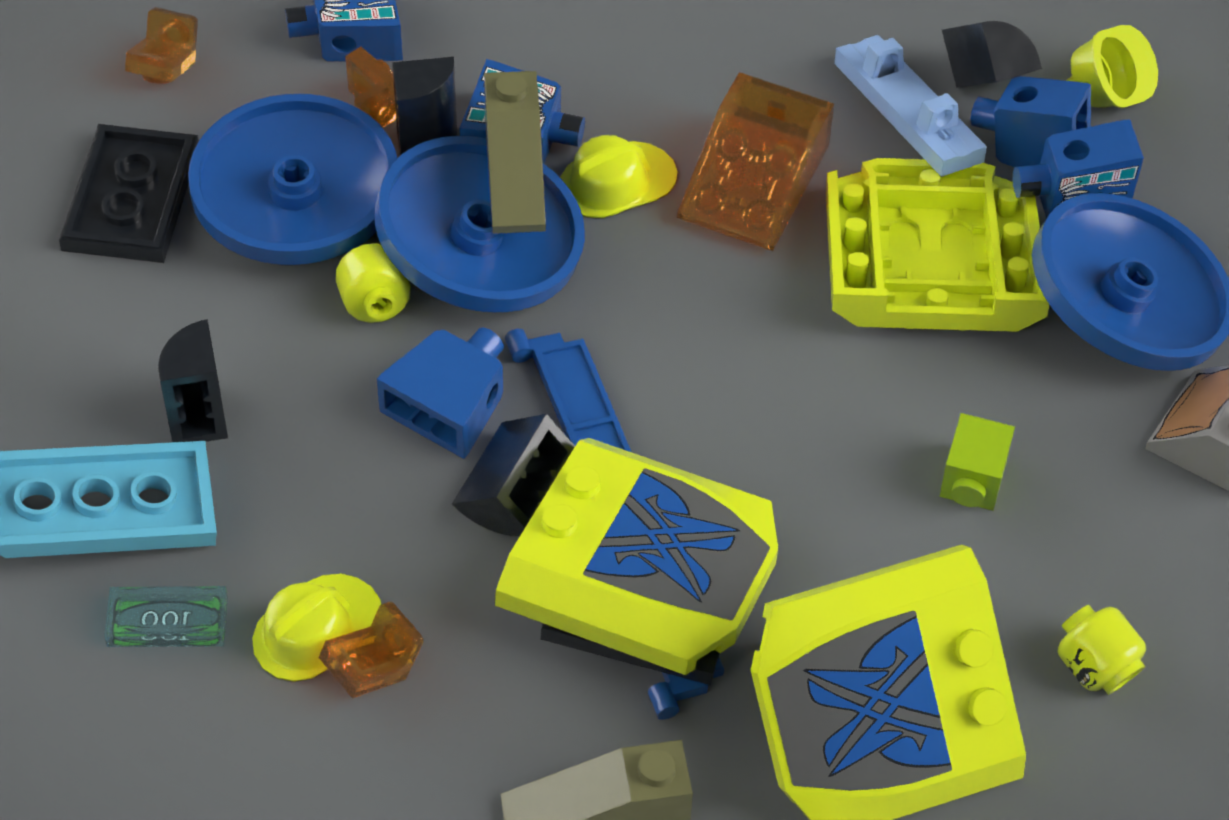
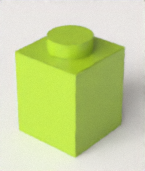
[939,413,1015,511]

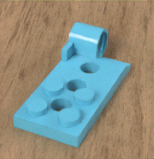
[0,441,217,558]

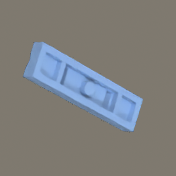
[834,35,987,177]

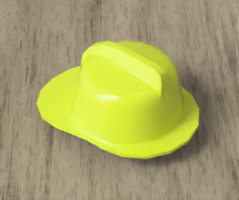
[1066,25,1158,108]
[560,135,678,218]
[252,573,382,682]

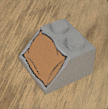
[1145,365,1229,491]

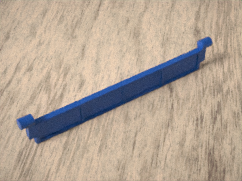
[504,328,725,720]

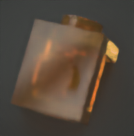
[125,7,198,84]
[345,47,396,127]
[318,601,424,698]

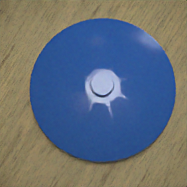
[188,94,397,265]
[374,136,585,313]
[1032,193,1229,371]

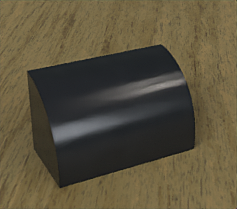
[942,21,1042,88]
[392,57,457,155]
[158,319,228,443]
[452,414,575,536]

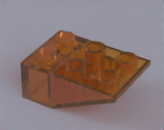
[677,72,834,251]

